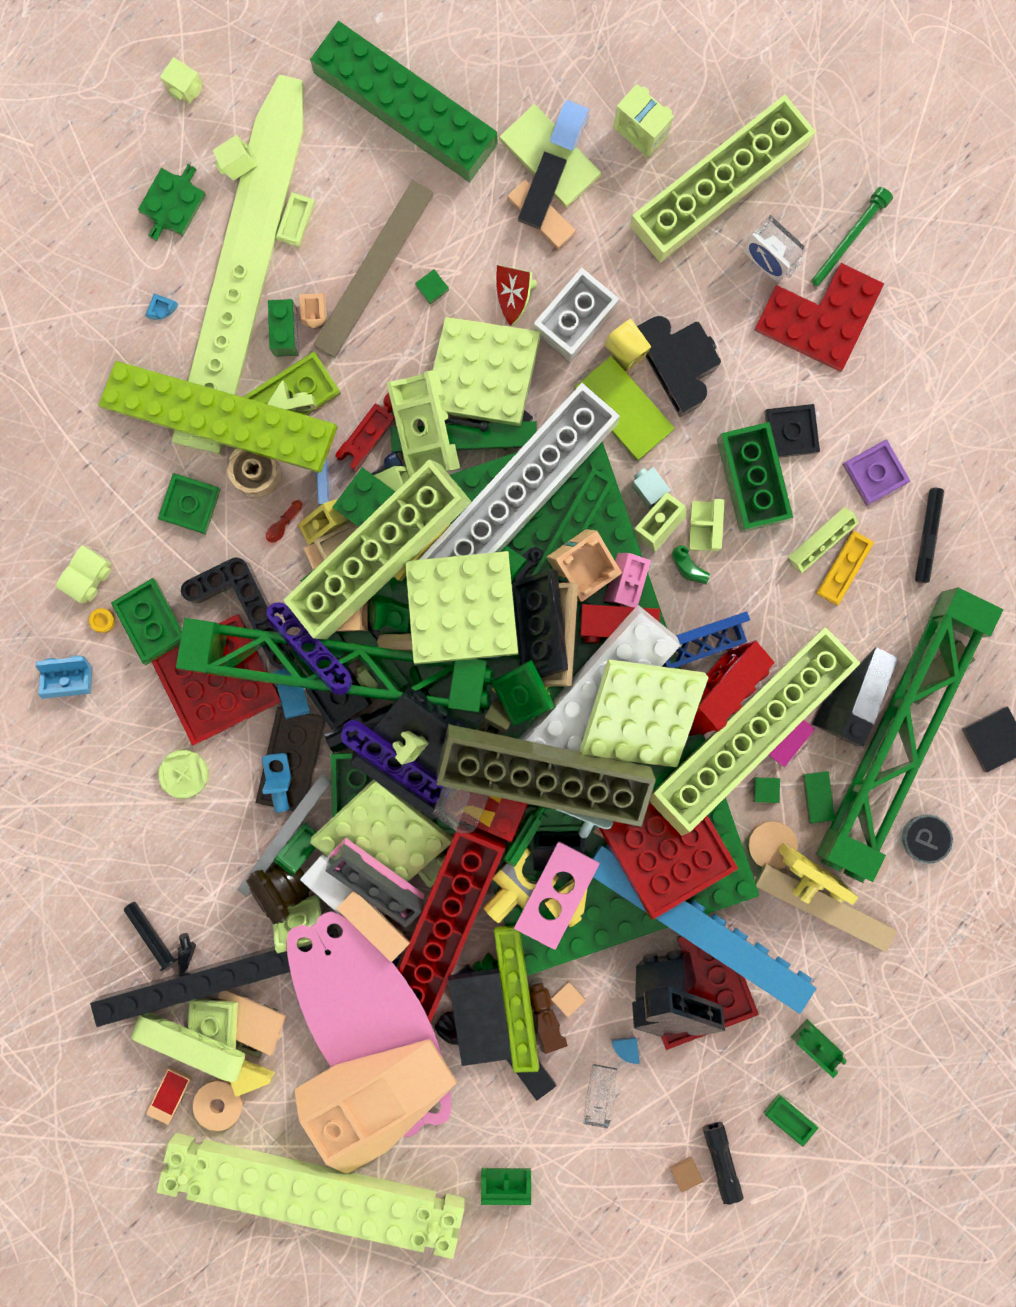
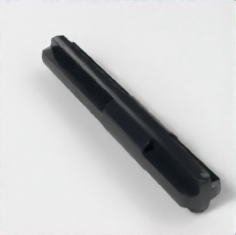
[915,487,945,583]

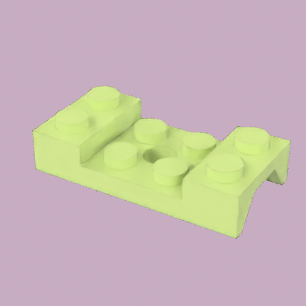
[387,370,460,478]

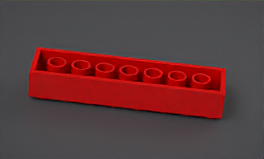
[398,820,507,1023]

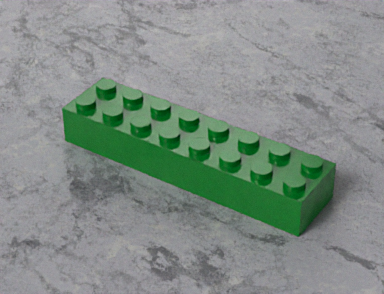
[310,20,498,183]

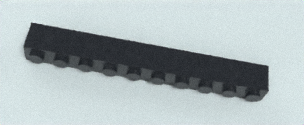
[90,929,339,1027]

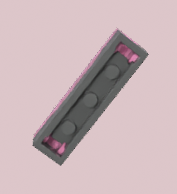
[326,838,425,928]

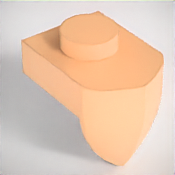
[299,293,327,329]

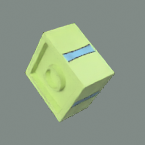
[613,84,674,158]

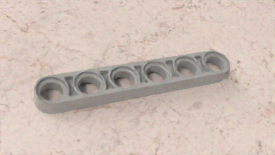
[237,774,331,897]

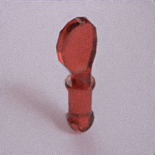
[266,500,303,543]

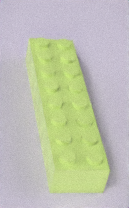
[630,95,816,263]
[284,459,472,640]

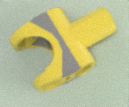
[483,847,559,923]

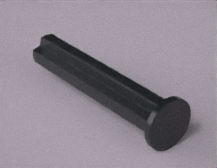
[124,901,178,971]

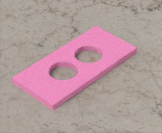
[514,841,600,950]

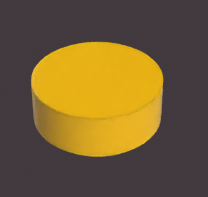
[89,608,116,633]

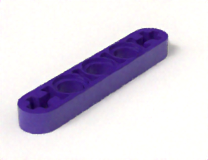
[266,602,352,695]
[341,720,447,803]

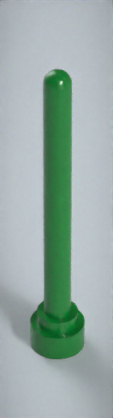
[812,187,893,286]

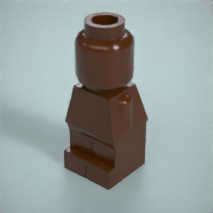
[529,983,568,1054]

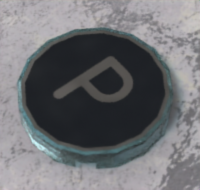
[902,814,953,864]

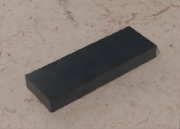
[518,151,567,230]

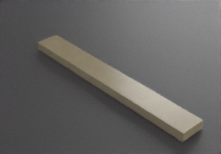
[313,180,434,358]

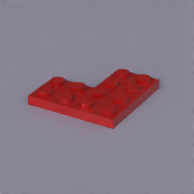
[754,263,885,372]
[661,935,759,1050]

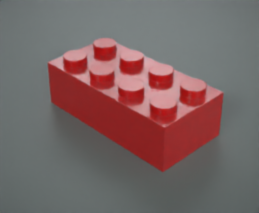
[688,640,775,736]

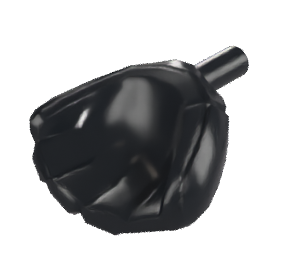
[435,1011,458,1045]

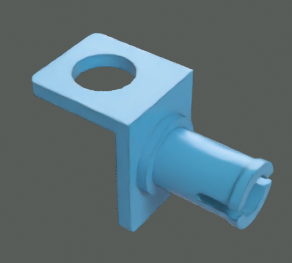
[262,753,292,812]

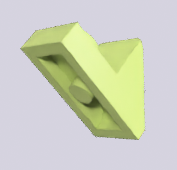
[268,381,317,413]

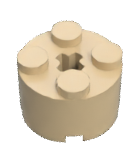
[227,449,282,498]

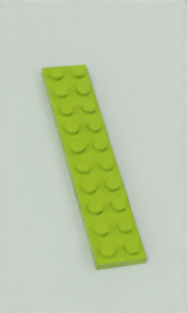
[98,360,338,473]

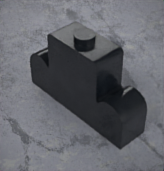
[637,316,721,417]
[632,986,725,1037]

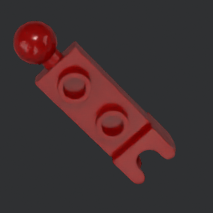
[335,393,395,472]

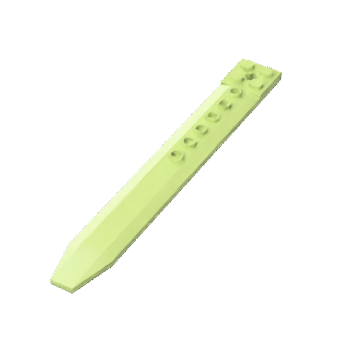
[171,75,303,455]

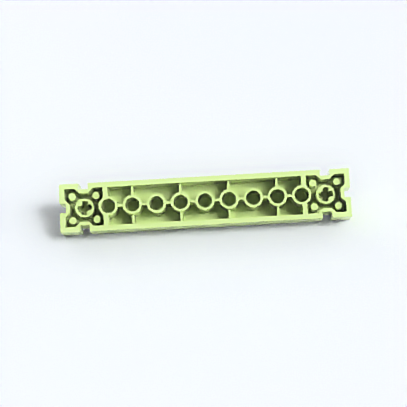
[157,1133,465,1259]

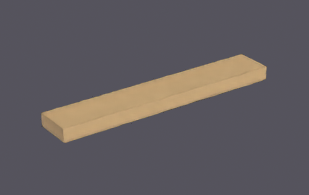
[755,863,897,952]

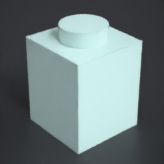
[631,467,671,508]

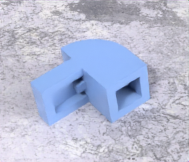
[549,100,590,151]

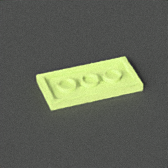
[500,104,601,208]

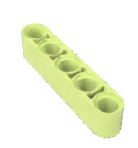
[131,1013,245,1082]

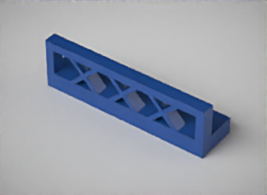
[663,611,750,668]

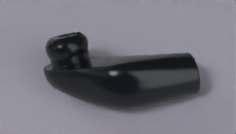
[511,547,544,585]

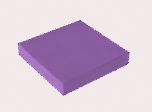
[843,439,911,506]

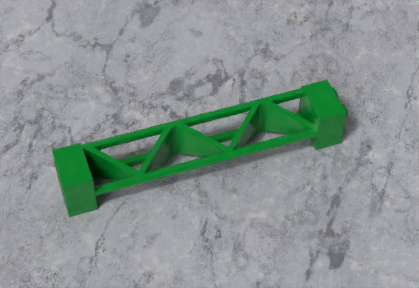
[816,587,1004,883]
[176,618,494,714]

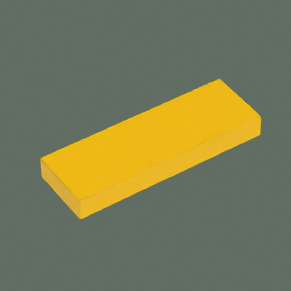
[816,530,875,606]

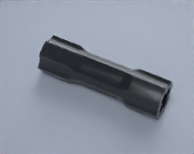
[703,1122,744,1205]

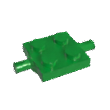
[138,164,206,241]

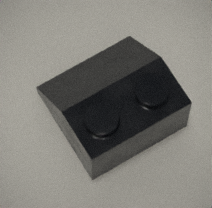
[635,950,696,1001]

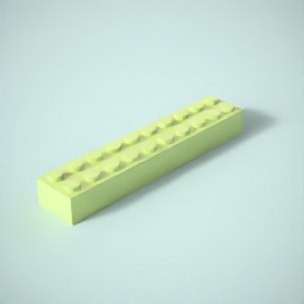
[649,627,860,836]

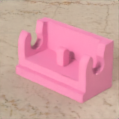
[604,553,651,607]

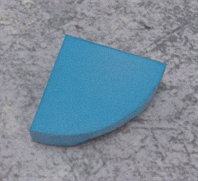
[145,293,179,320]
[611,1037,640,1064]

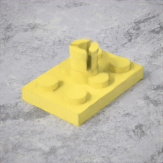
[778,842,859,905]

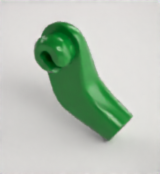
[672,545,710,585]

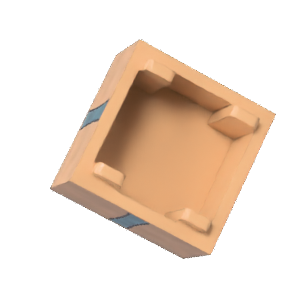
[546,529,622,602]

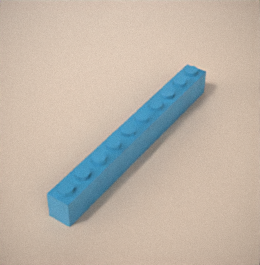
[591,844,817,1014]

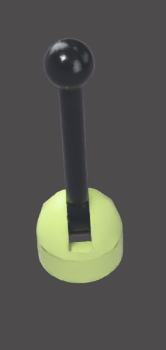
[442,409,489,432]

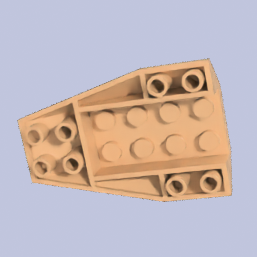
[294,1039,457,1174]

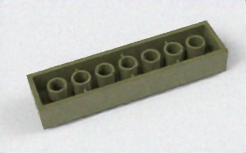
[436,724,656,827]

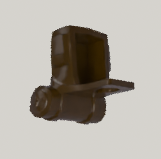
[246,864,311,925]

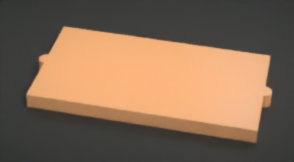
[218,990,286,1056]

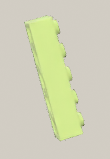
[788,507,859,573]

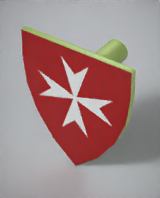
[496,265,537,326]

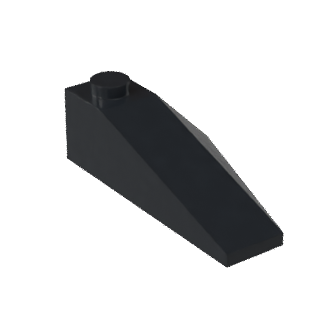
[811,647,898,747]

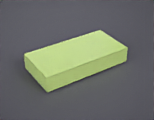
[276,192,315,248]

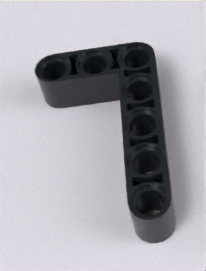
[181,557,295,669]

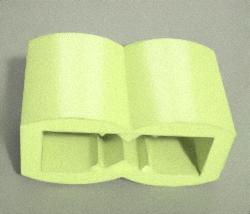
[55,545,112,604]

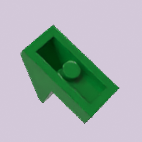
[368,594,411,633]

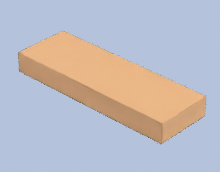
[508,180,576,250]
[336,891,410,962]

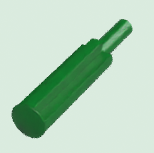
[502,806,547,867]

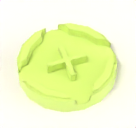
[158,750,209,799]

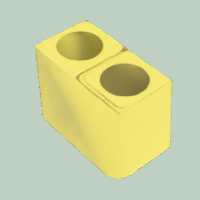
[604,319,651,372]

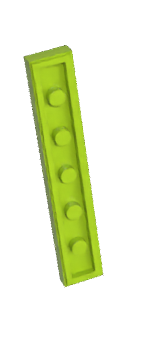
[494,926,539,1073]

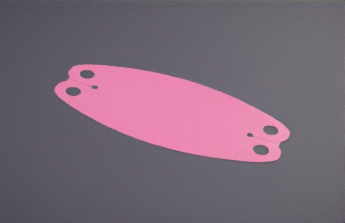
[287,911,451,1137]

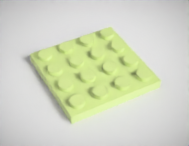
[433,317,541,427]
[405,551,518,665]
[579,659,708,767]
[310,779,453,882]

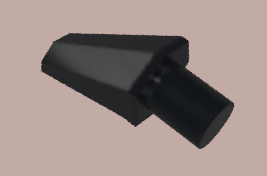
[177,933,196,974]

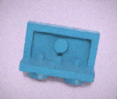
[36,655,92,699]

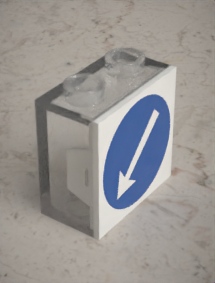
[743,215,807,284]

